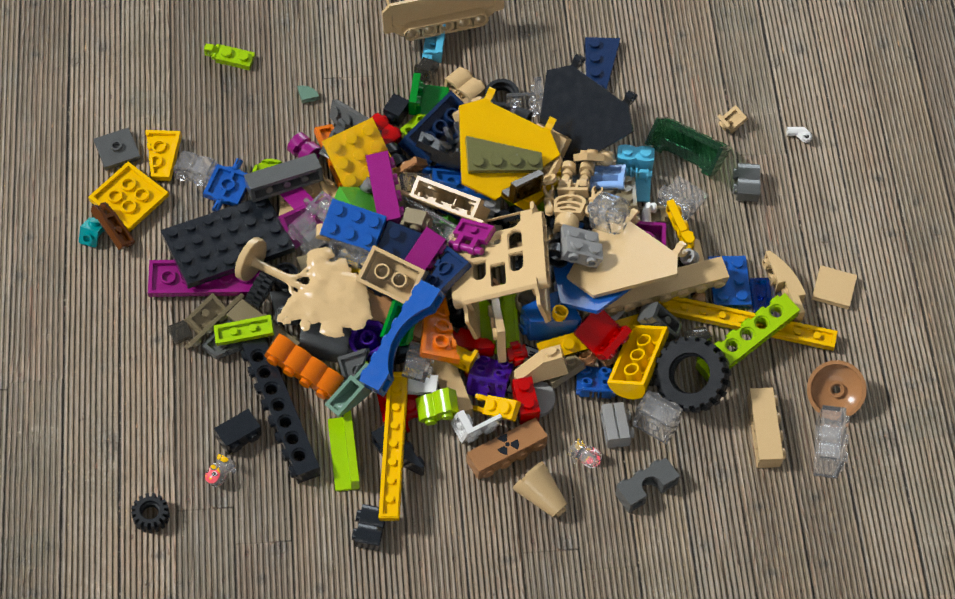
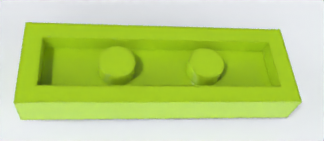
[214,315,275,346]

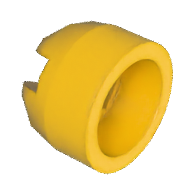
[551,304,568,322]

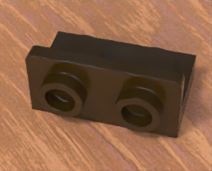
[501,170,544,204]

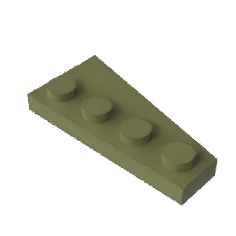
[465,136,543,173]

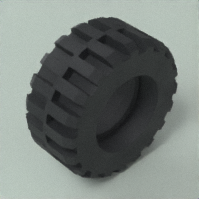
[653,336,731,413]

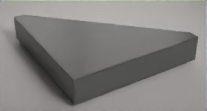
[337,348,370,382]

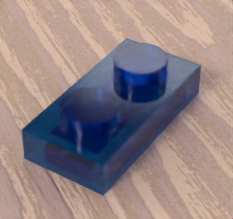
[749,277,773,314]

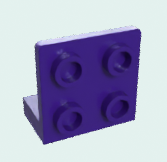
[466,356,514,398]

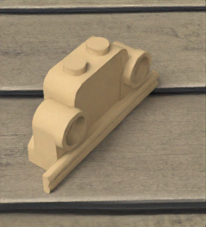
[400,175,491,224]

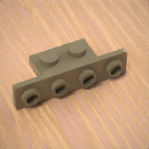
[184,293,245,349]

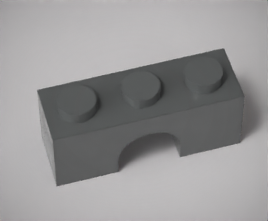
[615,457,680,513]

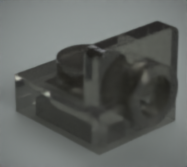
[414,57,439,83]

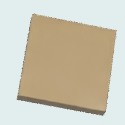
[811,265,857,310]

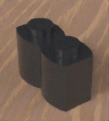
[351,504,385,551]

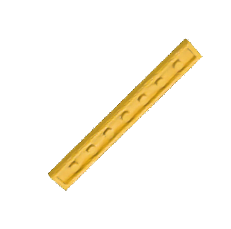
[378,372,409,521]

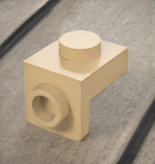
[717,105,748,133]

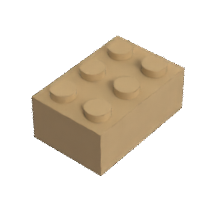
[356,245,428,304]

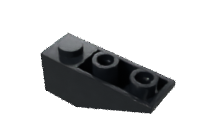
[371,425,425,476]

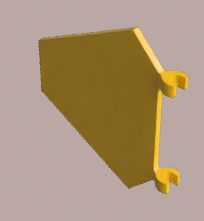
[459,87,560,201]

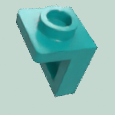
[79,217,105,248]

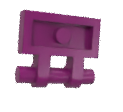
[448,218,496,256]

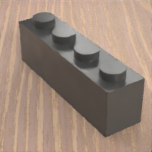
[244,153,324,203]

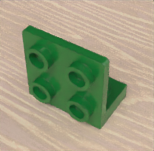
[409,73,449,115]

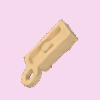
[542,156,563,185]

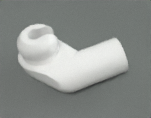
[786,127,812,143]
[642,202,657,222]

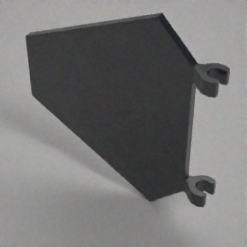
[539,54,638,165]

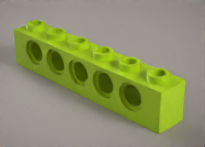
[695,293,800,382]

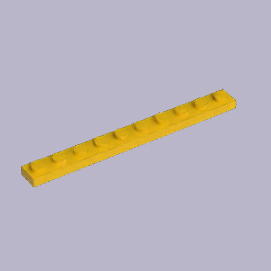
[659,296,837,351]

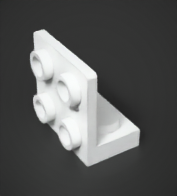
[450,410,502,444]

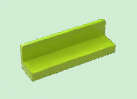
[328,410,360,492]

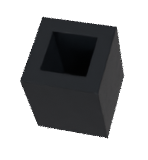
[383,94,409,126]

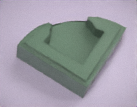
[297,85,320,104]

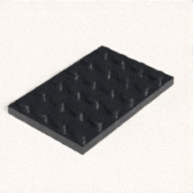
[160,198,295,289]

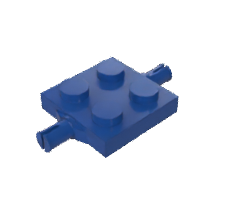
[203,158,248,212]

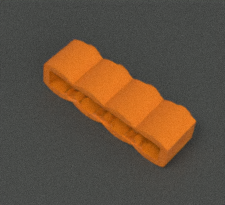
[264,333,344,400]

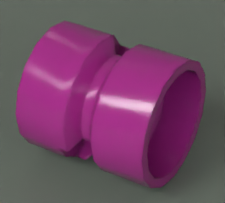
[287,132,322,159]

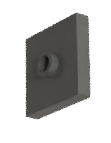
[93,128,141,171]

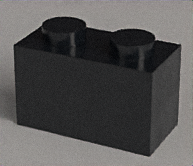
[214,409,262,455]

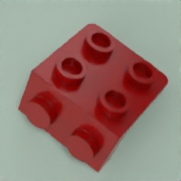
[574,310,632,360]

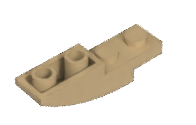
[762,250,806,322]

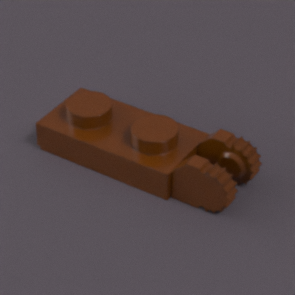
[91,202,135,250]

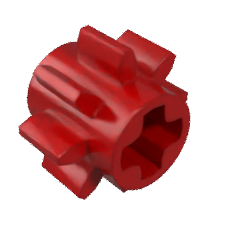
[506,340,528,366]

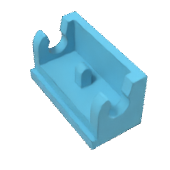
[422,24,446,63]

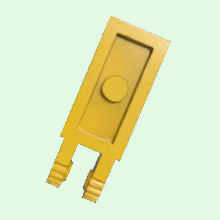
[666,199,695,250]
[472,394,521,422]

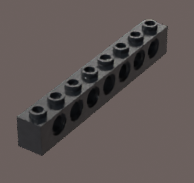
[240,337,320,484]

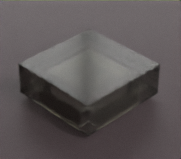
[167,320,193,345]

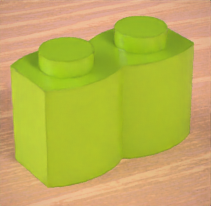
[416,388,459,426]

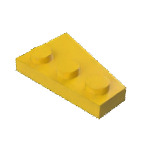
[145,130,182,181]

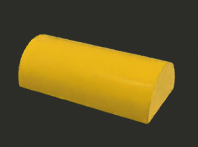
[607,325,669,399]

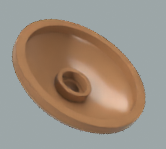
[807,360,867,419]

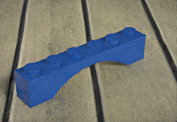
[359,280,445,397]

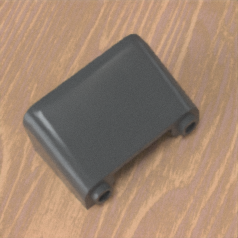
[300,322,353,363]

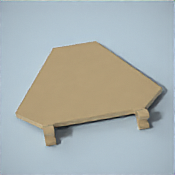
[567,208,688,298]

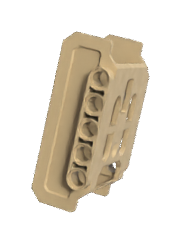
[382,0,504,41]
[450,201,551,339]

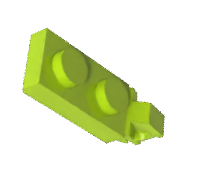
[204,43,255,70]

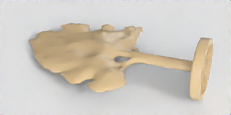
[235,237,373,338]

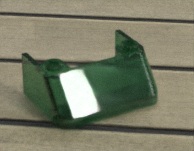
[645,117,731,176]

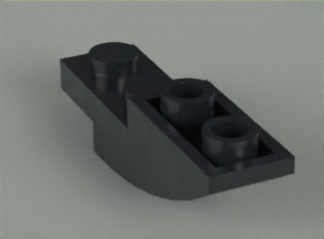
[416,131,461,169]

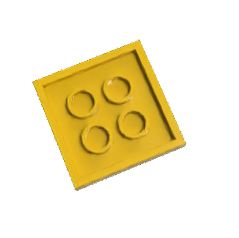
[321,117,396,187]
[88,162,169,232]

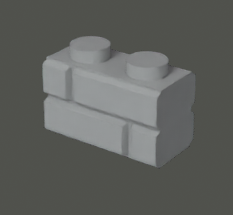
[600,402,634,448]

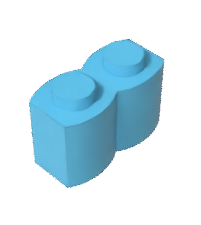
[616,144,655,171]

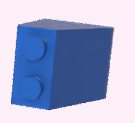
[518,291,581,341]

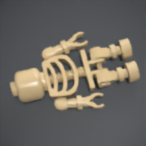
[543,160,604,233]

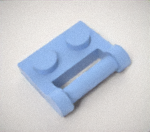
[588,164,627,191]

